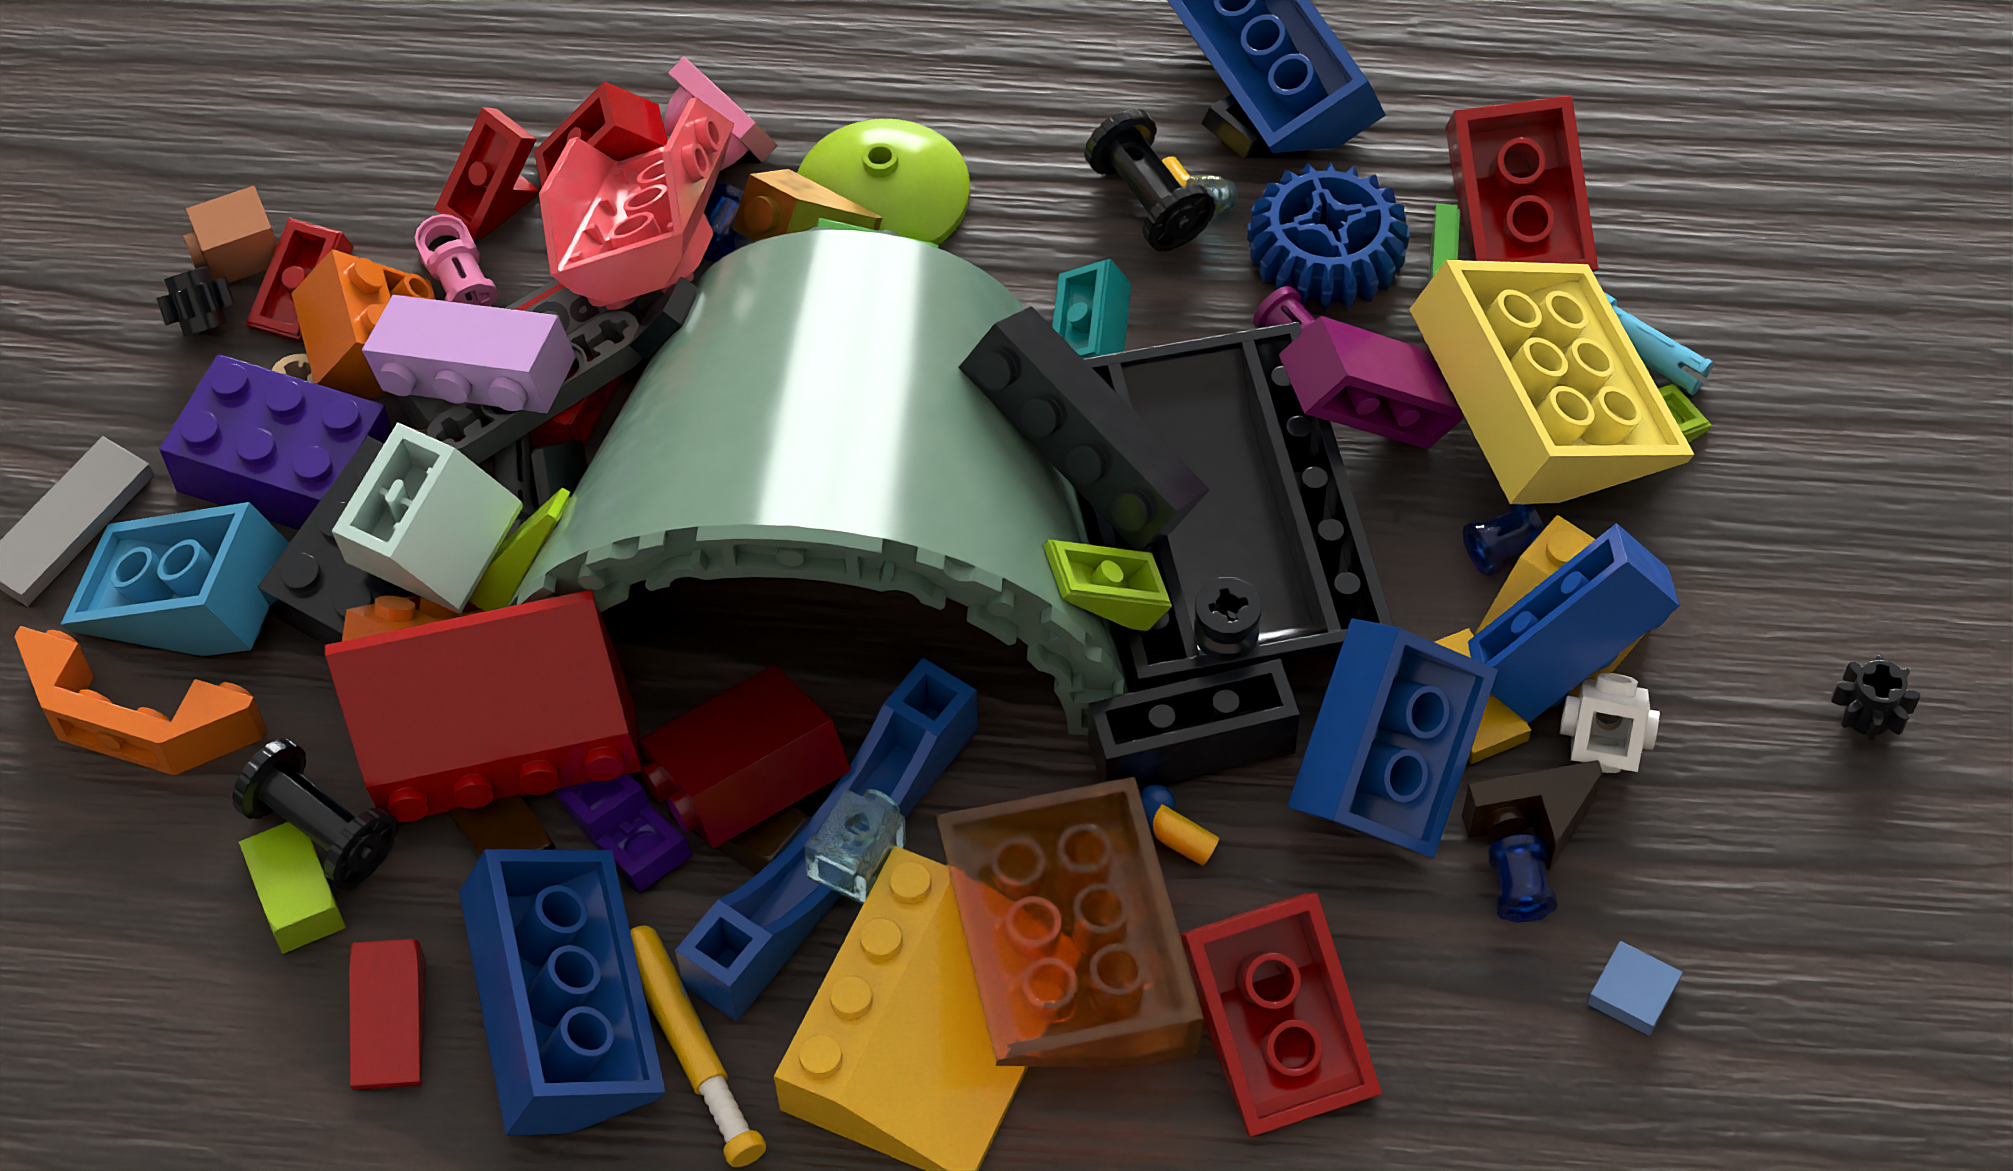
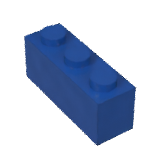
[1468,523,1680,723]

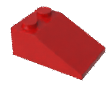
[1445,95,1598,272]
[1175,893,1382,1137]

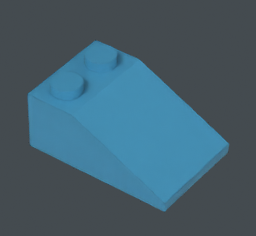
[61,502,289,656]

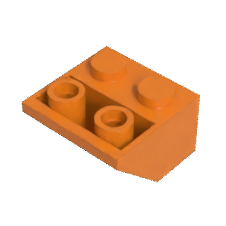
[291,249,436,400]

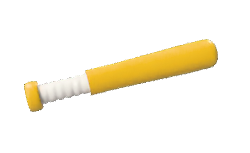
[630,925,766,1167]

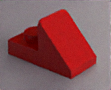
[434,107,539,240]

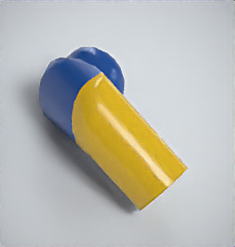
[1132,784,1219,866]

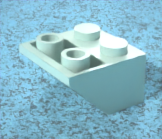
[332,422,523,614]

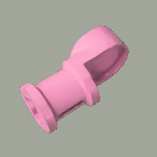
[415,214,498,307]

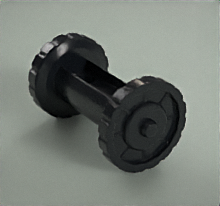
[1084,108,1216,251]
[232,738,398,889]

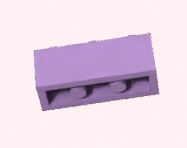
[362,295,576,413]

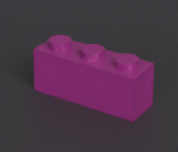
[1279,316,1465,449]

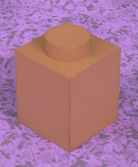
[183,186,277,284]

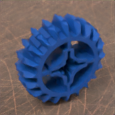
[1247,161,1410,311]

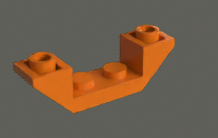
[14,626,267,776]

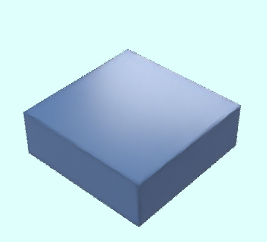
[1588,941,1683,1036]

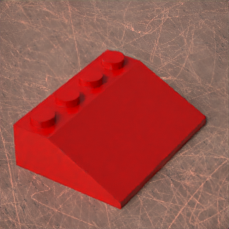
[325,589,643,822]

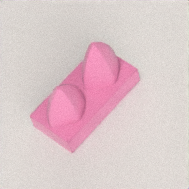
[664,56,778,172]

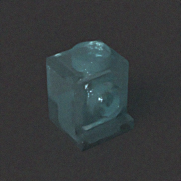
[805,789,906,904]

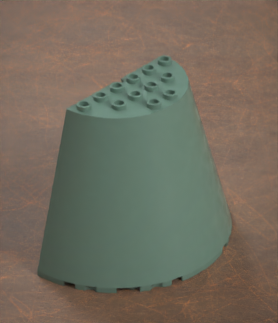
[508,226,1130,735]

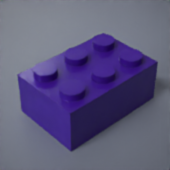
[159,354,392,530]

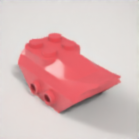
[539,97,735,310]

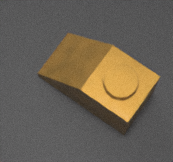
[732,169,883,242]

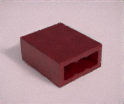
[639,665,851,849]

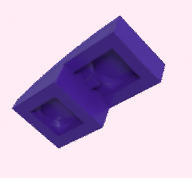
[554,774,692,893]

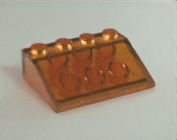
[936,777,1203,1067]

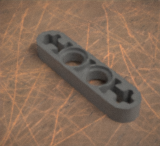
[426,310,643,465]

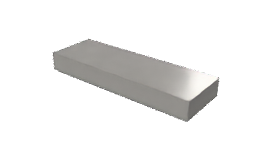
[0,436,154,607]

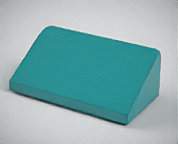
[1052,259,1131,359]

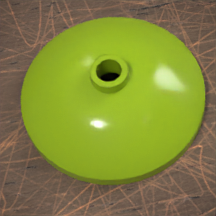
[797,119,970,245]

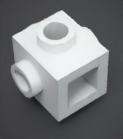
[1560,673,1660,773]

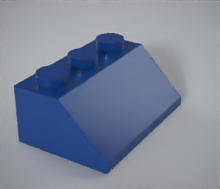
[1287,618,1498,858]

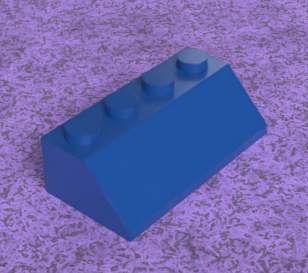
[1167,0,1386,153]
[459,849,666,1136]

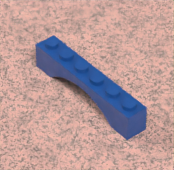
[675,657,978,1022]

